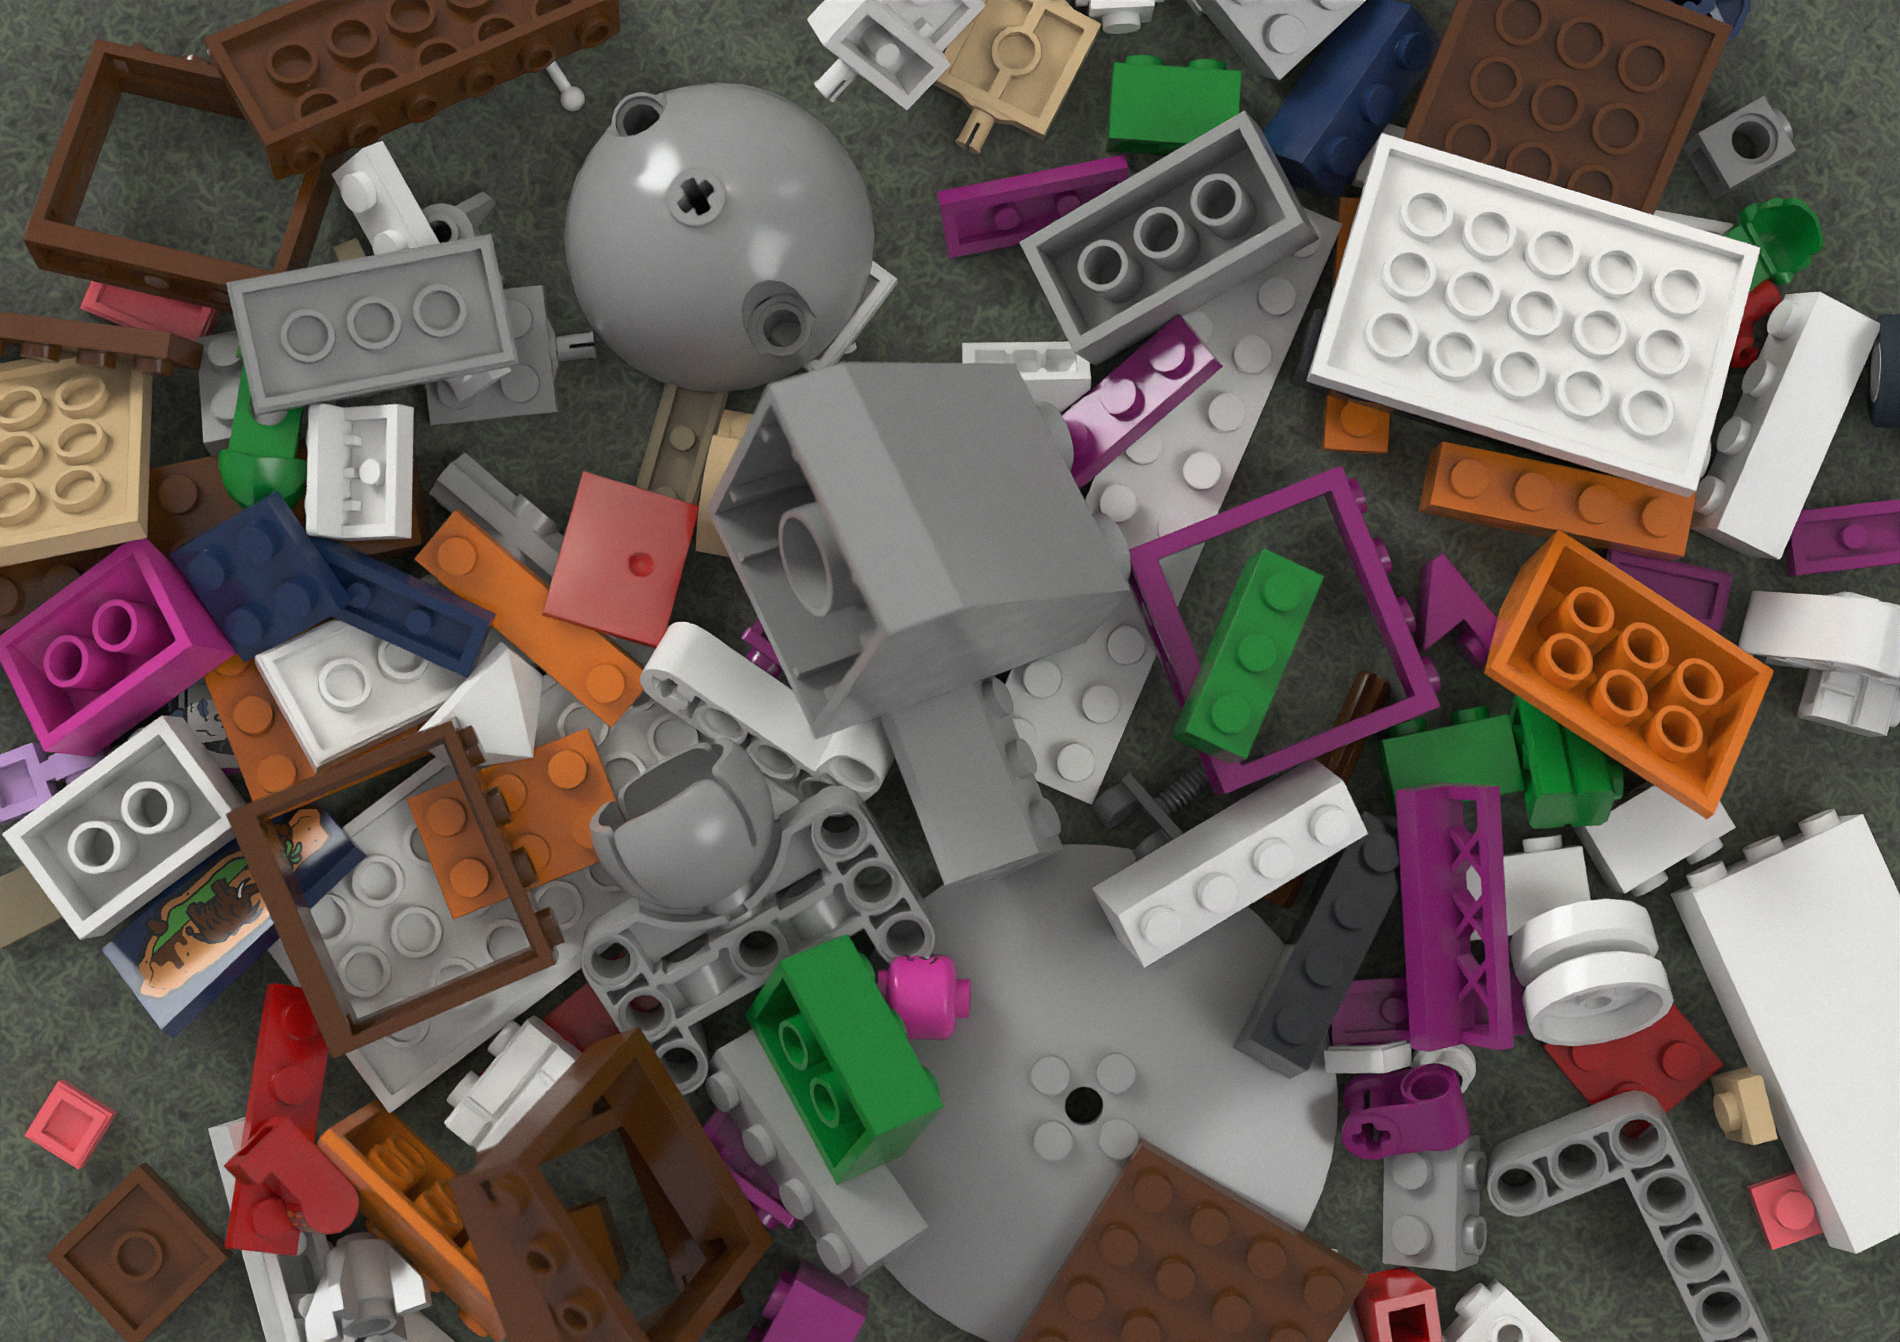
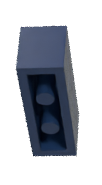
[1263,0,1441,199]

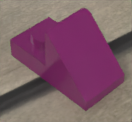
[1413,553,1497,669]

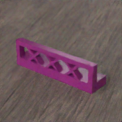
[1396,782,1514,1052]

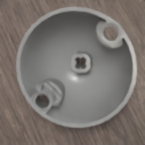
[564,82,875,392]

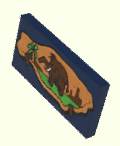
[102,799,367,1038]

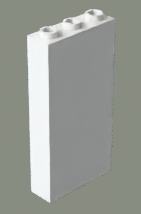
[1670,809,1900,1254]

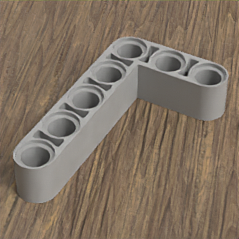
[1487,1090,1773,1342]

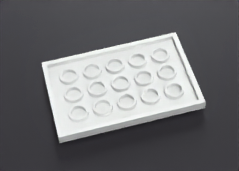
[1307,133,1760,498]

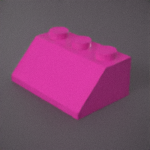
[0,538,237,757]

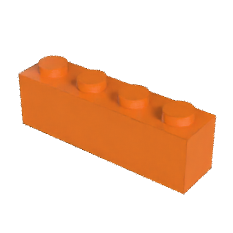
[1418,441,1697,561]

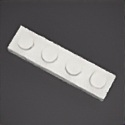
[332,141,511,402]

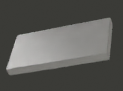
[226,234,519,416]

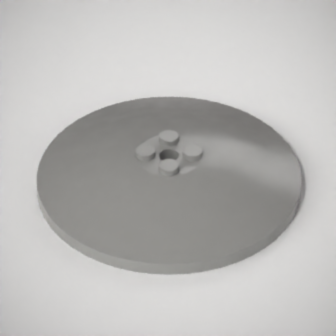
[868,844,1338,1342]

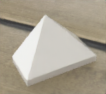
[962,342,1091,413]
[418,641,543,769]

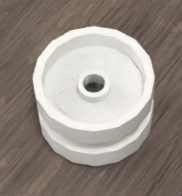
[1509,899,1674,1046]

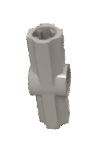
[429,452,564,586]

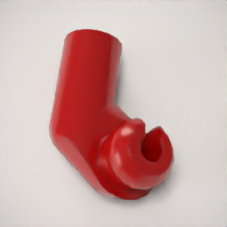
[1729,279,1782,369]

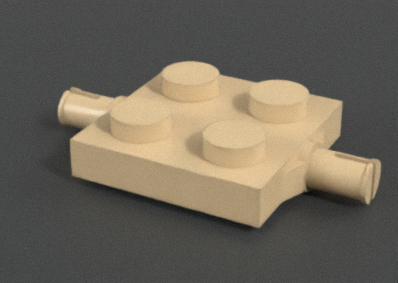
[932,0,1102,155]

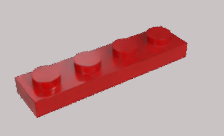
[225,983,328,1256]

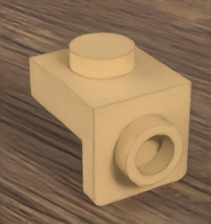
[1710,1067,1778,1145]

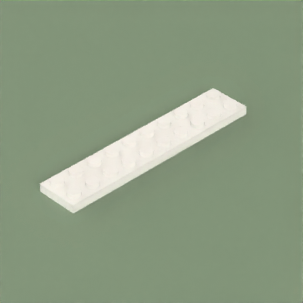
[1005,207,1342,805]

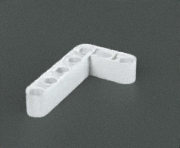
[1738,591,1900,688]

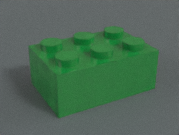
[745,934,944,1185]

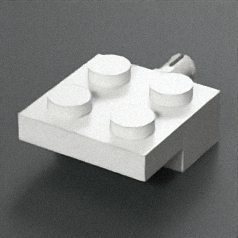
[807,0,986,110]

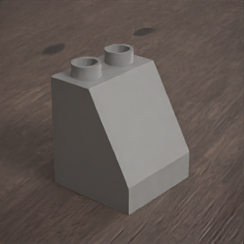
[707,362,1131,739]

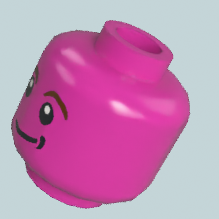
[877,954,971,1040]

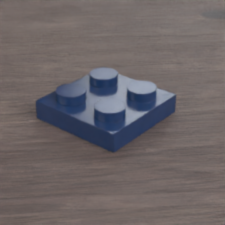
[169,490,352,663]

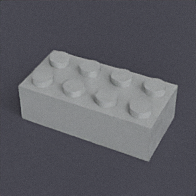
[1019,110,1319,366]

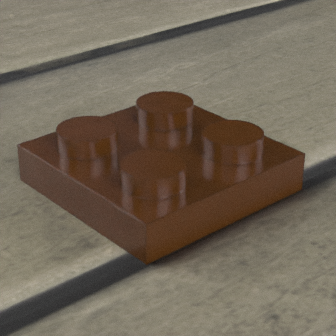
[46,1162,234,1342]

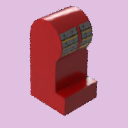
[224,1116,359,1234]

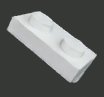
[305,403,414,541]

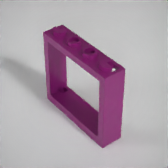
[1128,465,1441,796]

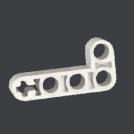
[640,622,895,817]

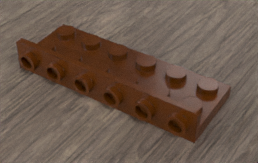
[203,0,620,180]

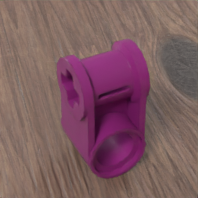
[1342,1063,1471,1160]

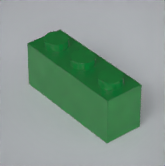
[1171,549,1324,764]

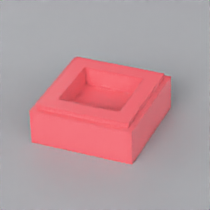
[24,1079,118,1170]

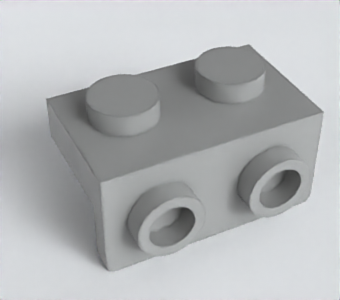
[1383,1134,1488,1271]

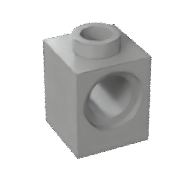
[1683,96,1796,200]

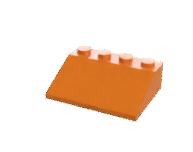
[1484,529,1774,819]
[317,1098,506,1342]

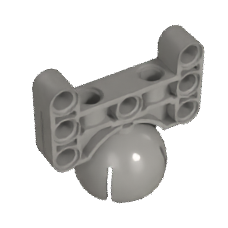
[581,738,935,1095]

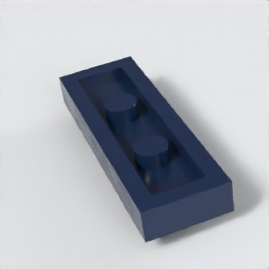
[311,536,496,678]

